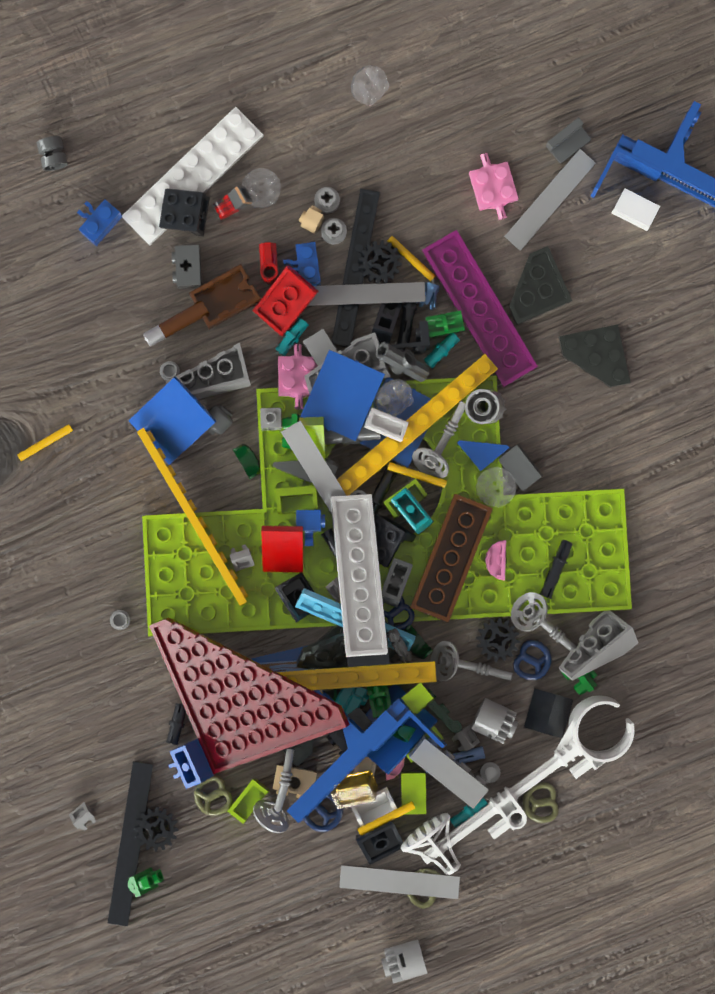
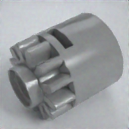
[465,389,507,424]
[470,698,518,744]
[381,939,428,984]

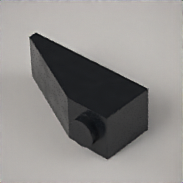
[371,282,403,344]

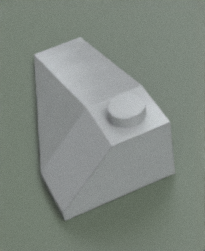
[304,333,391,394]
[559,611,639,680]

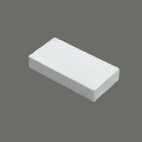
[364,407,409,442]

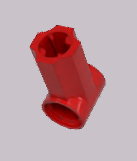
[259,242,279,285]

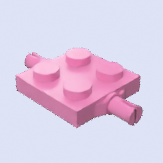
[469,153,519,220]
[278,344,317,410]

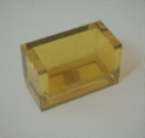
[331,770,378,809]

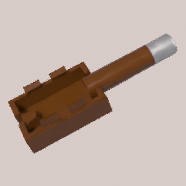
[143,264,261,347]

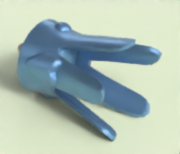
[416,279,440,310]

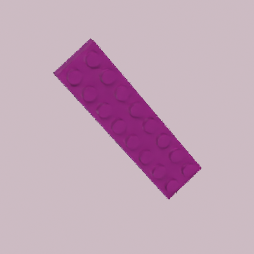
[422,230,538,387]

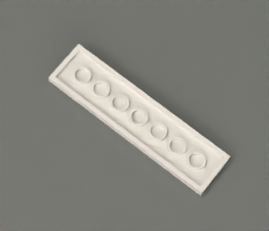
[122,107,264,245]
[331,494,388,657]

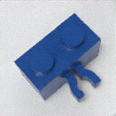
[77,199,122,247]
[283,242,321,286]
[296,510,325,546]
[168,738,214,789]

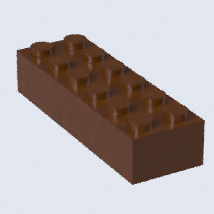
[410,494,493,623]

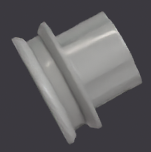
[314,187,340,214]
[321,218,347,245]

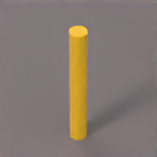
[387,236,436,282]
[17,424,73,461]
[387,462,447,488]
[357,801,415,836]

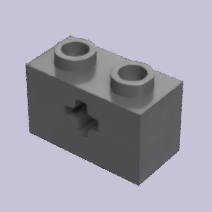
[172,245,202,289]
[382,558,413,608]

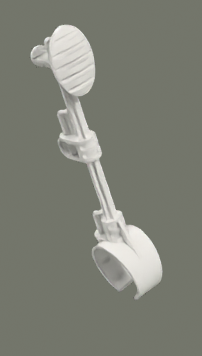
[401,695,634,875]

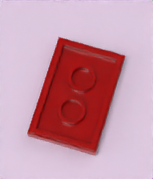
[252,265,319,336]
[261,526,303,572]

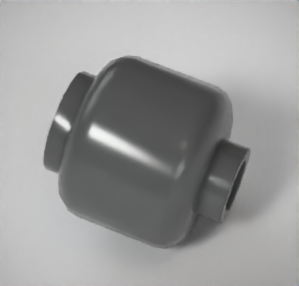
[207,405,233,435]

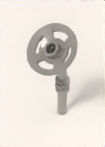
[412,401,466,479]
[511,592,577,651]
[431,641,513,681]
[253,749,294,833]

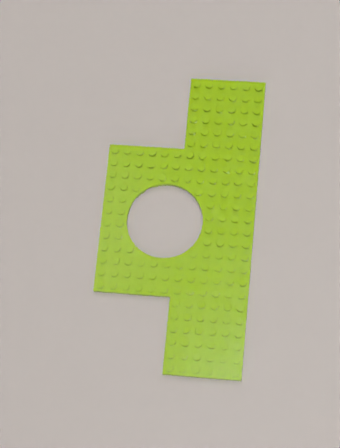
[142,376,632,637]

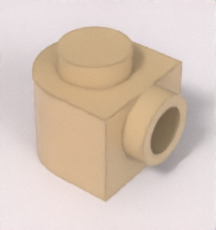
[299,206,324,234]

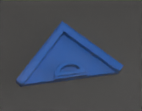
[457,440,510,472]

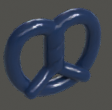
[383,596,415,630]
[513,640,552,680]
[304,793,343,832]

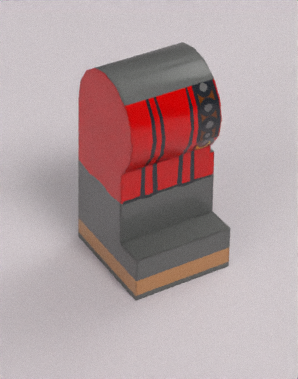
[212,186,253,220]

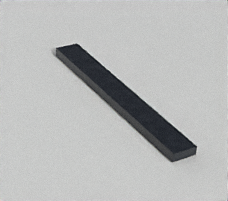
[332,188,380,347]
[107,761,154,927]

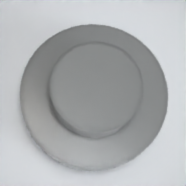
[160,361,180,381]
[110,610,130,630]
[480,762,501,783]

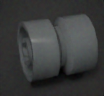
[36,136,68,171]

